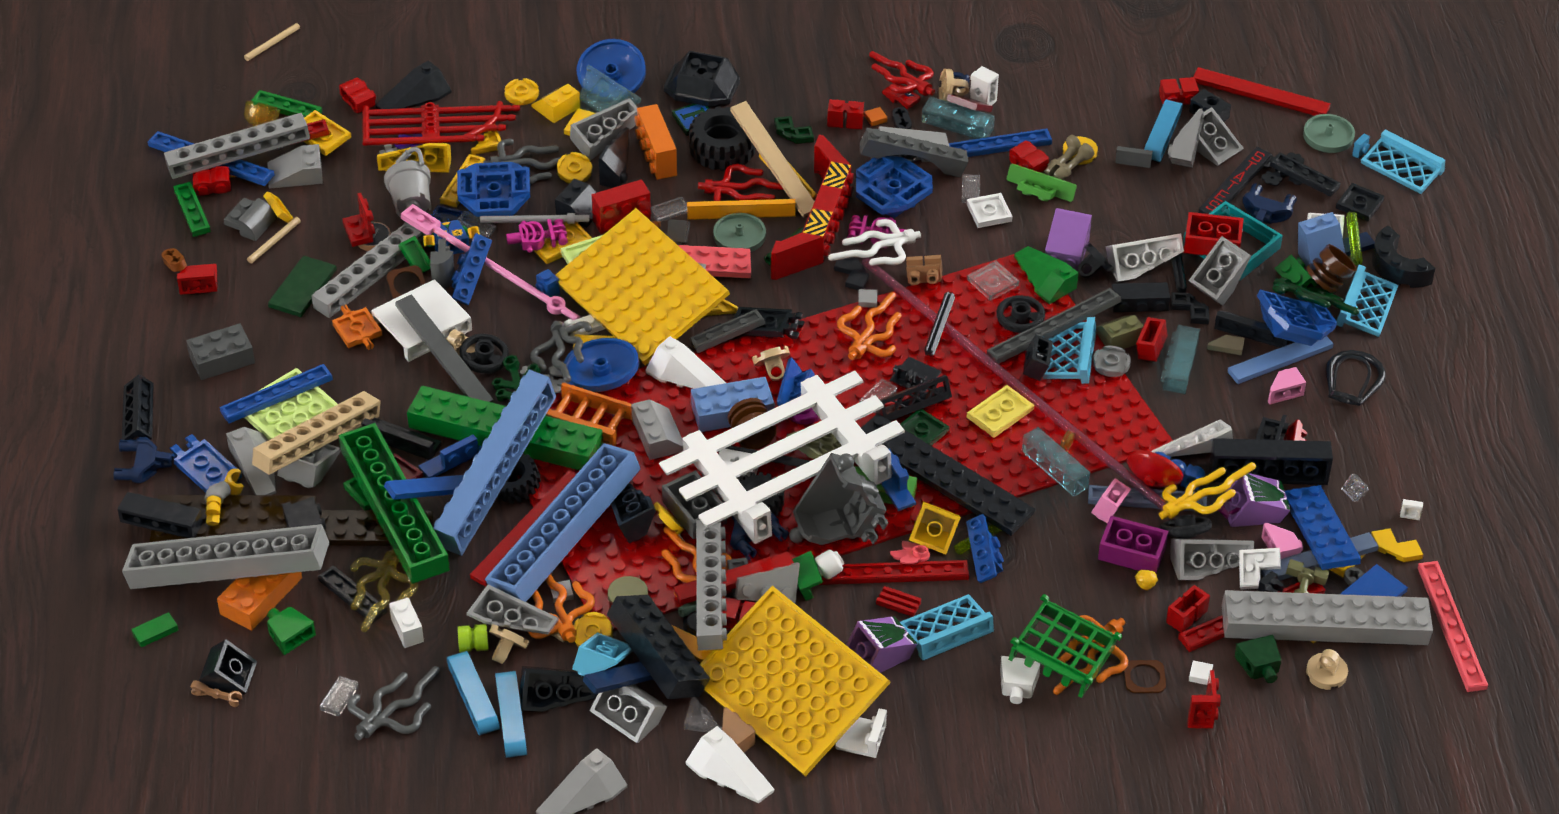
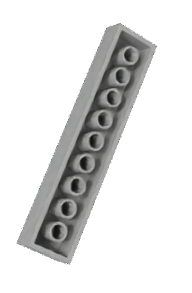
[122,524,329,589]
[1221,590,1433,645]

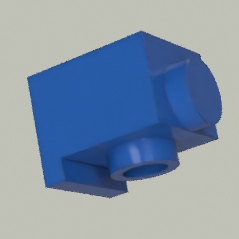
[536,269,560,297]

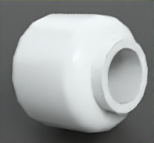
[815,550,844,579]

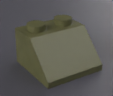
[1096,315,1143,349]

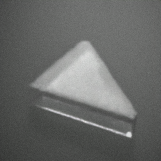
[684,697,722,733]

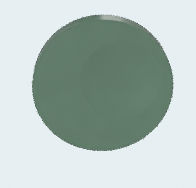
[1303,114,1355,153]
[713,213,766,252]

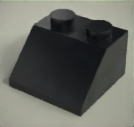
[555,179,596,228]
[199,639,257,695]

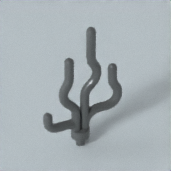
[483,138,561,185]
[530,321,592,383]
[347,666,440,740]

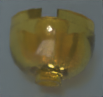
[244,100,280,127]

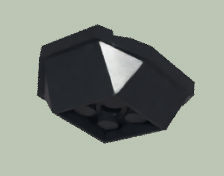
[664,51,740,107]

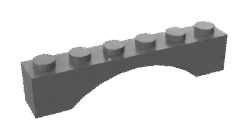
[860,128,968,178]

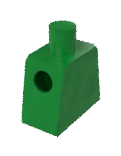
[267,607,316,655]

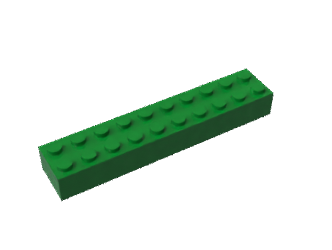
[407,386,603,470]
[339,423,450,584]

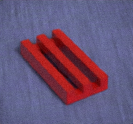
[876,586,922,617]

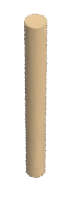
[244,23,300,61]
[247,217,301,264]

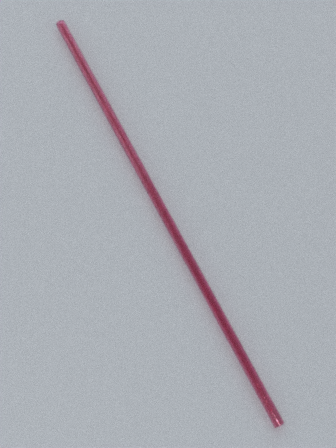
[862,258,1179,520]

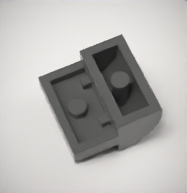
[224,198,276,241]
[430,238,455,290]

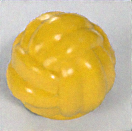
[1135,570,1158,590]

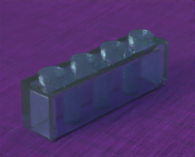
[921,96,995,139]
[1161,325,1200,394]
[1022,427,1090,497]

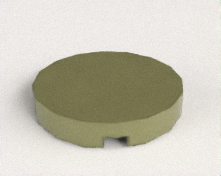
[608,576,648,604]

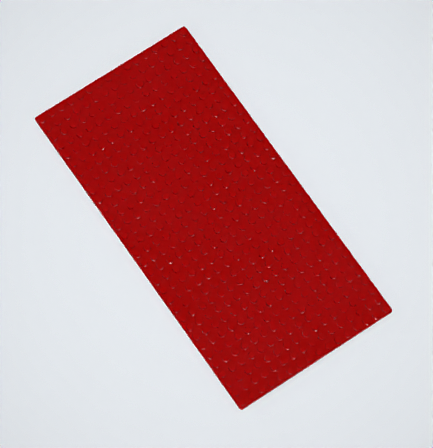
[516,254,1173,631]

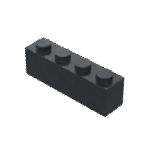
[117,492,203,538]

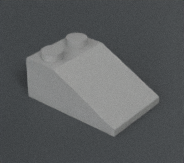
[1179,107,1244,166]
[1168,109,1204,168]
[267,144,323,189]
[1189,236,1251,306]
[277,444,341,488]

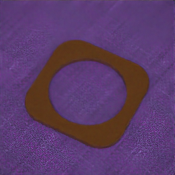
[387,265,426,299]
[1124,660,1166,693]

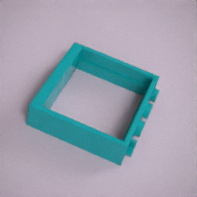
[1183,201,1283,281]

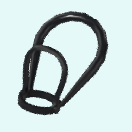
[1326,350,1386,406]

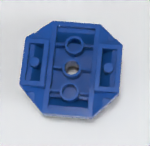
[1257,289,1337,346]

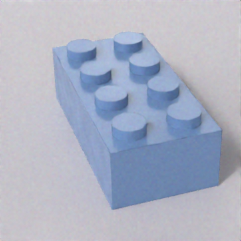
[691,377,775,432]

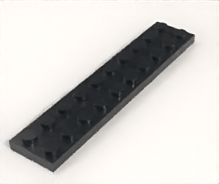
[861,413,1035,536]

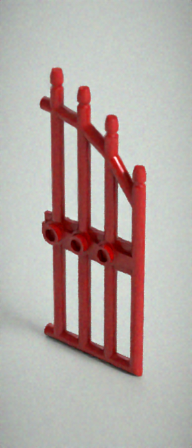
[362,101,520,146]

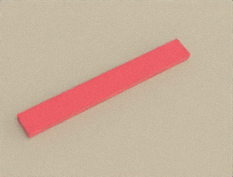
[1417,561,1488,692]

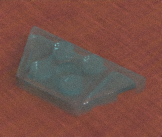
[580,64,641,112]

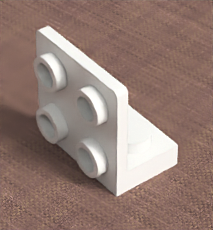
[835,708,887,758]

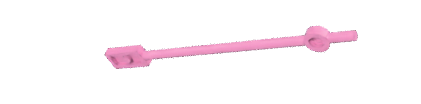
[401,204,580,320]

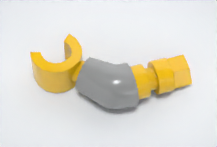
[205,469,244,526]

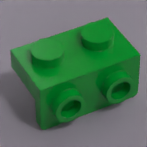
[1274,254,1317,287]

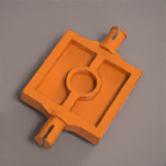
[332,305,382,350]

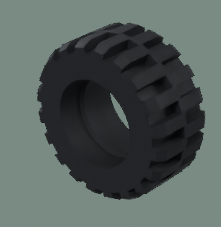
[689,107,756,171]

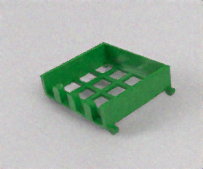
[1008,594,1122,698]

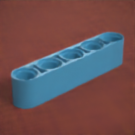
[1144,99,1183,162]
[447,651,500,736]
[495,671,527,758]

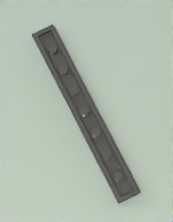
[986,288,1121,364]
[395,294,493,403]

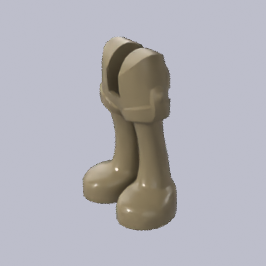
[1044,135,1094,180]

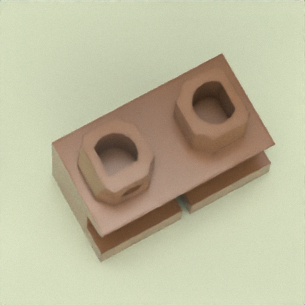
[906,255,943,285]

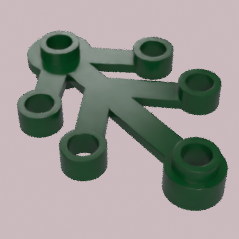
[492,355,540,401]

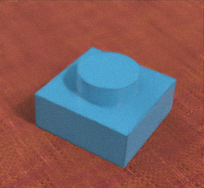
[1352,134,1370,158]

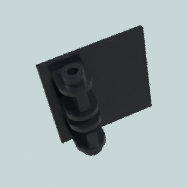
[890,357,942,394]

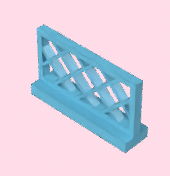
[1361,129,1445,194]
[1336,264,1398,337]
[1043,317,1096,384]
[900,594,994,660]

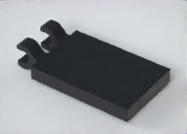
[733,307,805,339]

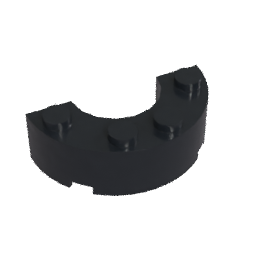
[1372,225,1435,288]

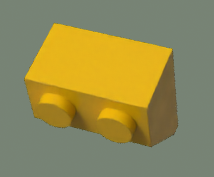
[531,84,580,123]
[909,501,961,555]

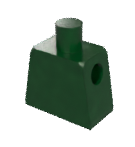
[1234,634,1281,683]

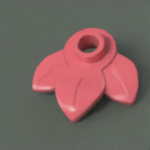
[890,541,930,564]

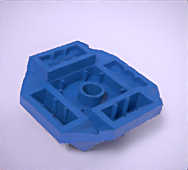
[856,156,933,218]
[457,162,530,217]

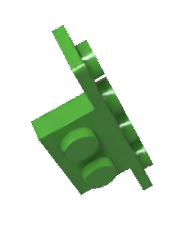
[1007,163,1077,202]

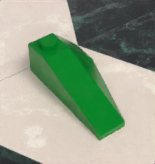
[1014,246,1078,304]

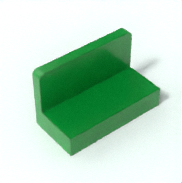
[792,551,823,601]

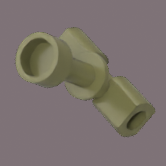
[1286,559,1329,593]

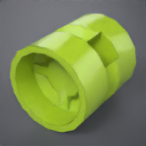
[458,624,488,653]

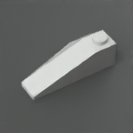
[646,336,726,389]
[1151,419,1233,457]
[686,726,774,803]

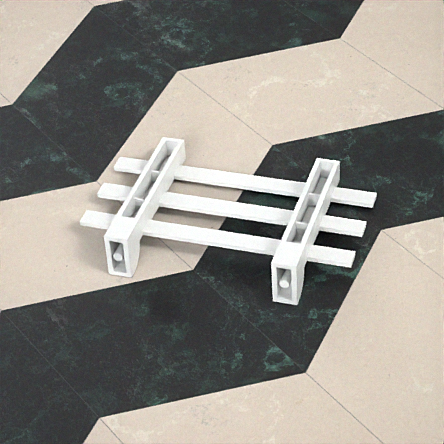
[659,371,905,544]

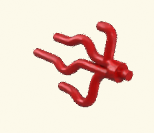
[869,51,935,96]
[698,164,784,201]

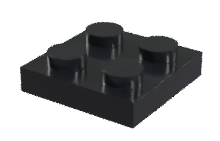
[1336,183,1385,222]

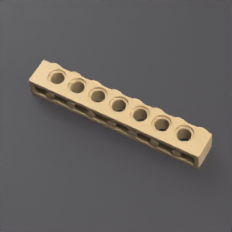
[252,391,381,475]

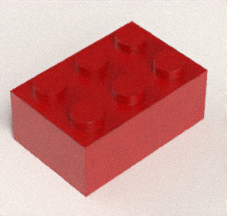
[592,179,651,234]
[1184,212,1244,256]

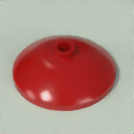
[1127,450,1183,488]

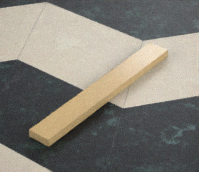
[730,101,815,217]

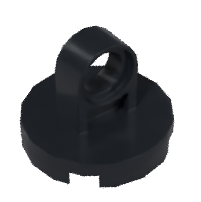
[1078,242,1114,278]

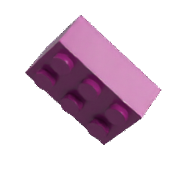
[1098,516,1169,574]

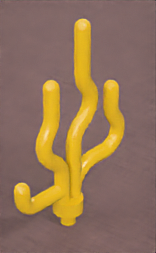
[1159,462,1256,520]

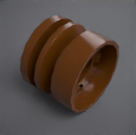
[1306,244,1357,293]
[727,398,776,450]

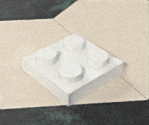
[967,193,1013,228]

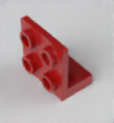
[342,193,375,247]
[177,264,217,295]
[1187,670,1221,728]

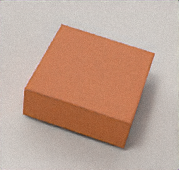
[864,107,888,126]

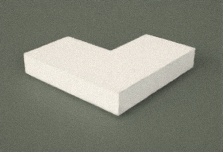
[1239,548,1281,590]

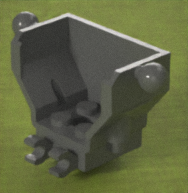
[789,453,888,545]

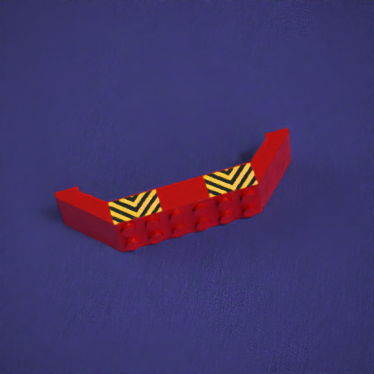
[771,135,854,280]

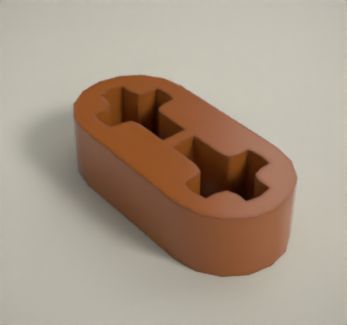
[161,248,187,272]

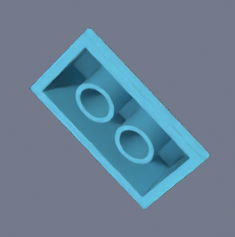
[572,632,633,676]

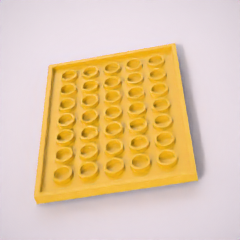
[555,208,730,366]
[700,586,890,777]

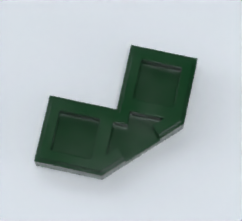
[774,116,814,144]

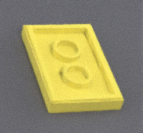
[966,385,1035,438]

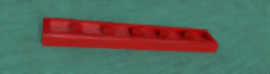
[674,552,794,605]

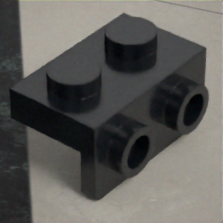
[1256,414,1289,440]

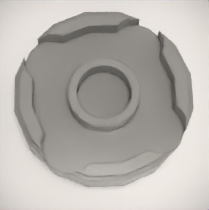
[1093,346,1131,377]

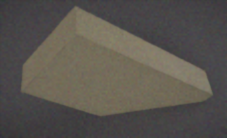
[1207,335,1245,355]

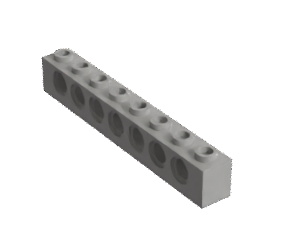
[164,112,310,179]
[312,222,426,318]
[696,520,727,651]

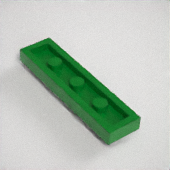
[251,90,322,117]
[173,182,211,237]

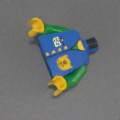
[423,217,480,254]

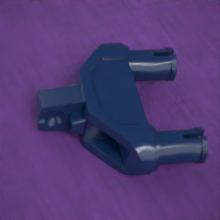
[1243,183,1297,224]
[114,437,173,483]
[730,513,789,560]

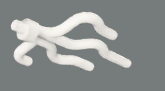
[828,219,921,266]

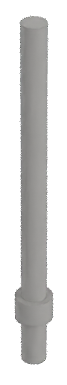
[480,213,589,224]

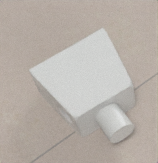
[1000,656,1041,704]

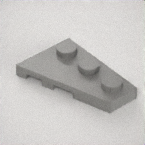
[735,562,800,603]

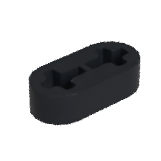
[892,107,912,129]

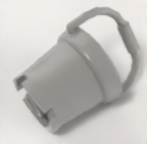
[384,147,431,217]

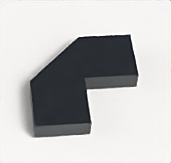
[834,257,869,290]
[1171,292,1210,325]

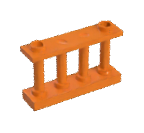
[545,382,632,446]

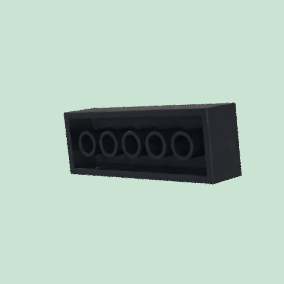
[1209,438,1333,485]
[607,595,710,699]

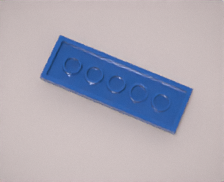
[1285,485,1361,570]

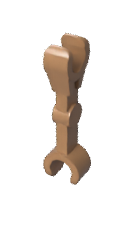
[190,680,242,707]

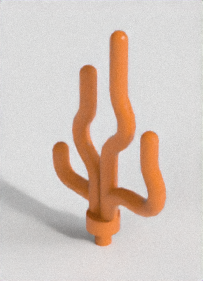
[837,292,901,360]
[662,526,732,597]
[528,574,595,643]
[1053,615,1128,695]

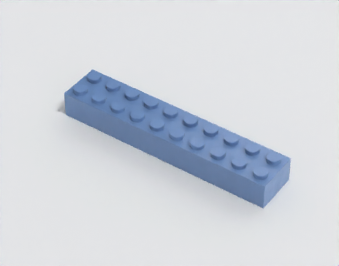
[434,370,556,556]
[485,443,641,602]

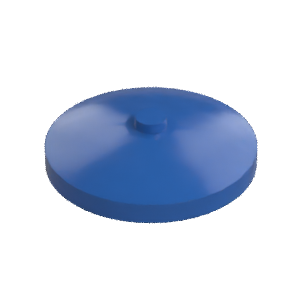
[577,39,646,102]
[564,338,639,392]

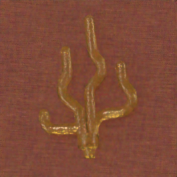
[350,549,419,632]

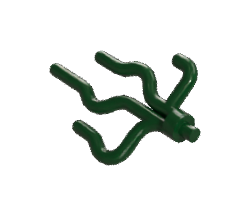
[1272,277,1359,315]

